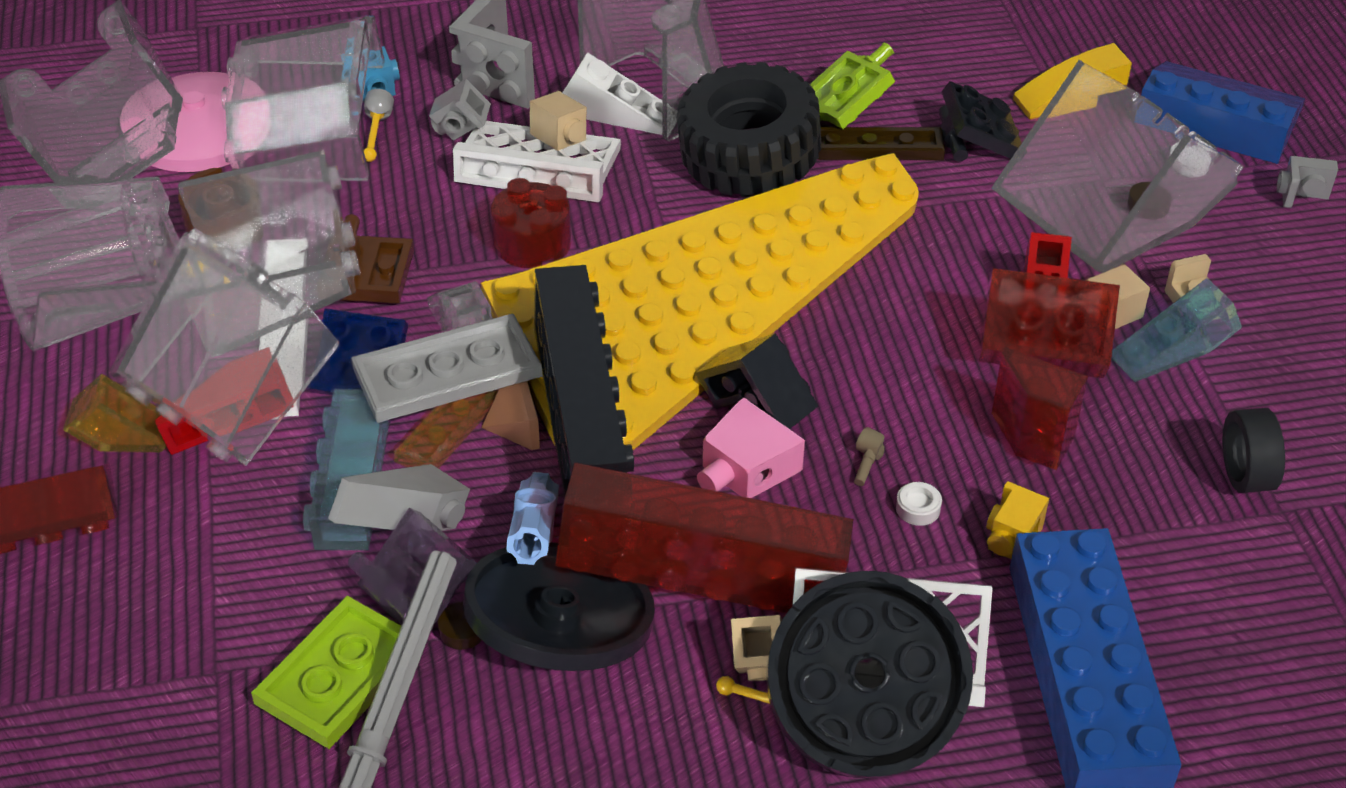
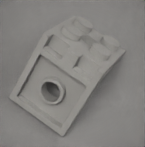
[449,0,535,109]

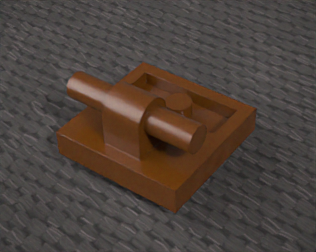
[319,214,414,303]

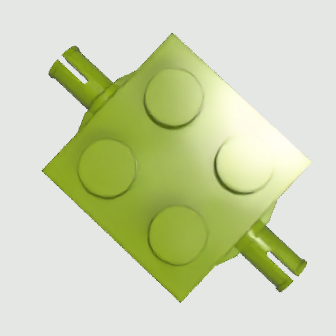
[810,42,895,129]

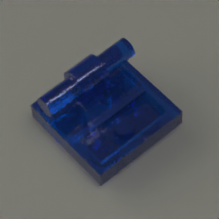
[306,308,409,401]

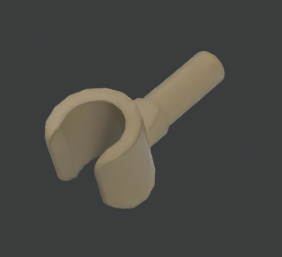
[854,427,884,486]

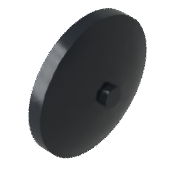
[463,542,655,671]

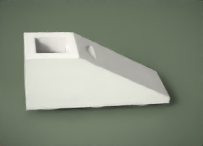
[562,52,678,135]

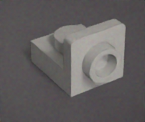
[1277,156,1338,208]

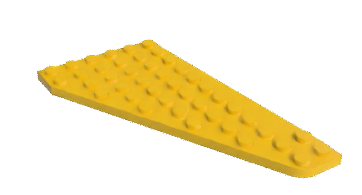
[481,153,919,450]

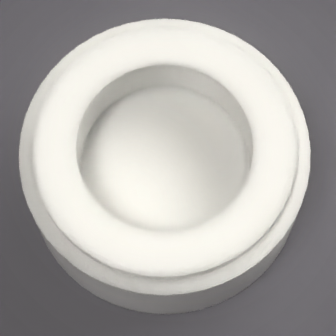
[896,482,942,526]

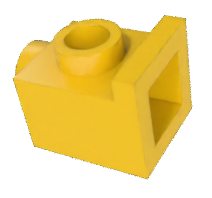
[986,481,1049,559]

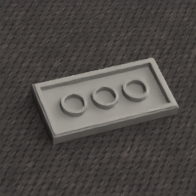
[351,314,543,423]

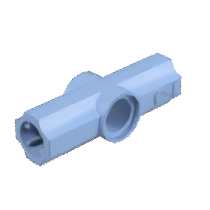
[507,472,559,565]

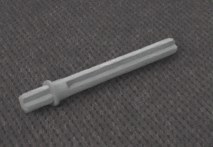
[339,551,457,788]

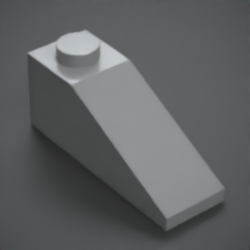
[328,464,470,534]

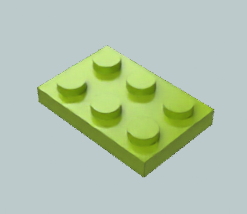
[251,596,401,749]

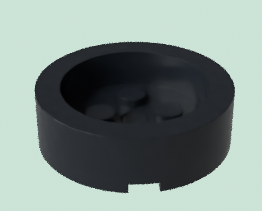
[766,571,973,779]

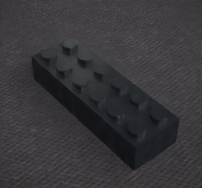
[534,265,634,525]

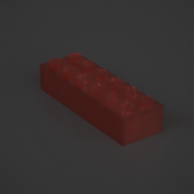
[556,463,854,613]

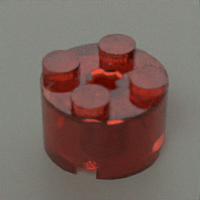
[491,178,571,268]

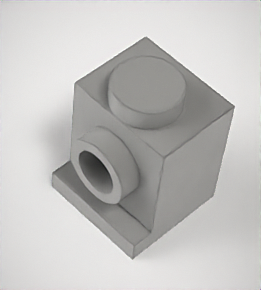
[429,79,491,141]

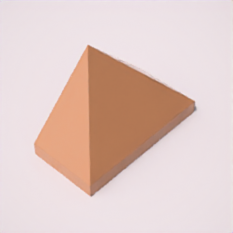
[481,381,540,450]

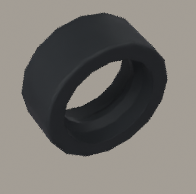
[1222,408,1285,493]

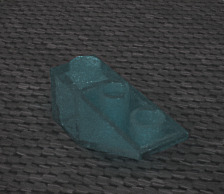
[1108,278,1242,382]

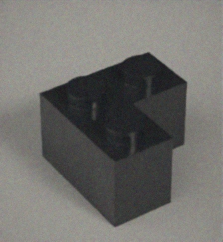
[695,333,818,429]

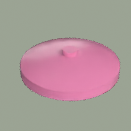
[123,72,272,172]

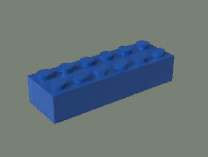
[1009,528,1182,788]

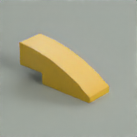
[1013,43,1132,120]

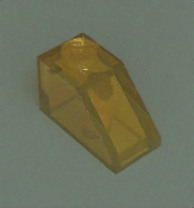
[63,374,166,452]

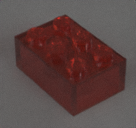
[979,268,1120,378]

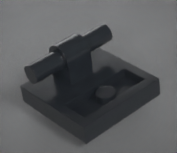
[939,81,1024,162]

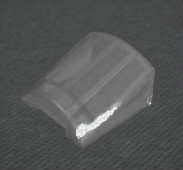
[0,177,206,352]

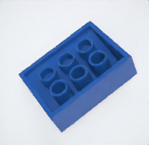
[1135,61,1305,164]

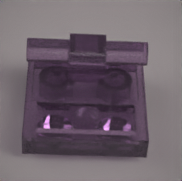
[348,508,477,626]

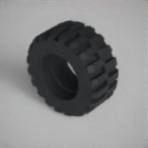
[676,62,821,197]

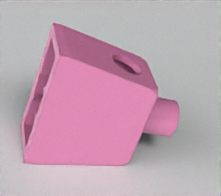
[697,398,805,499]

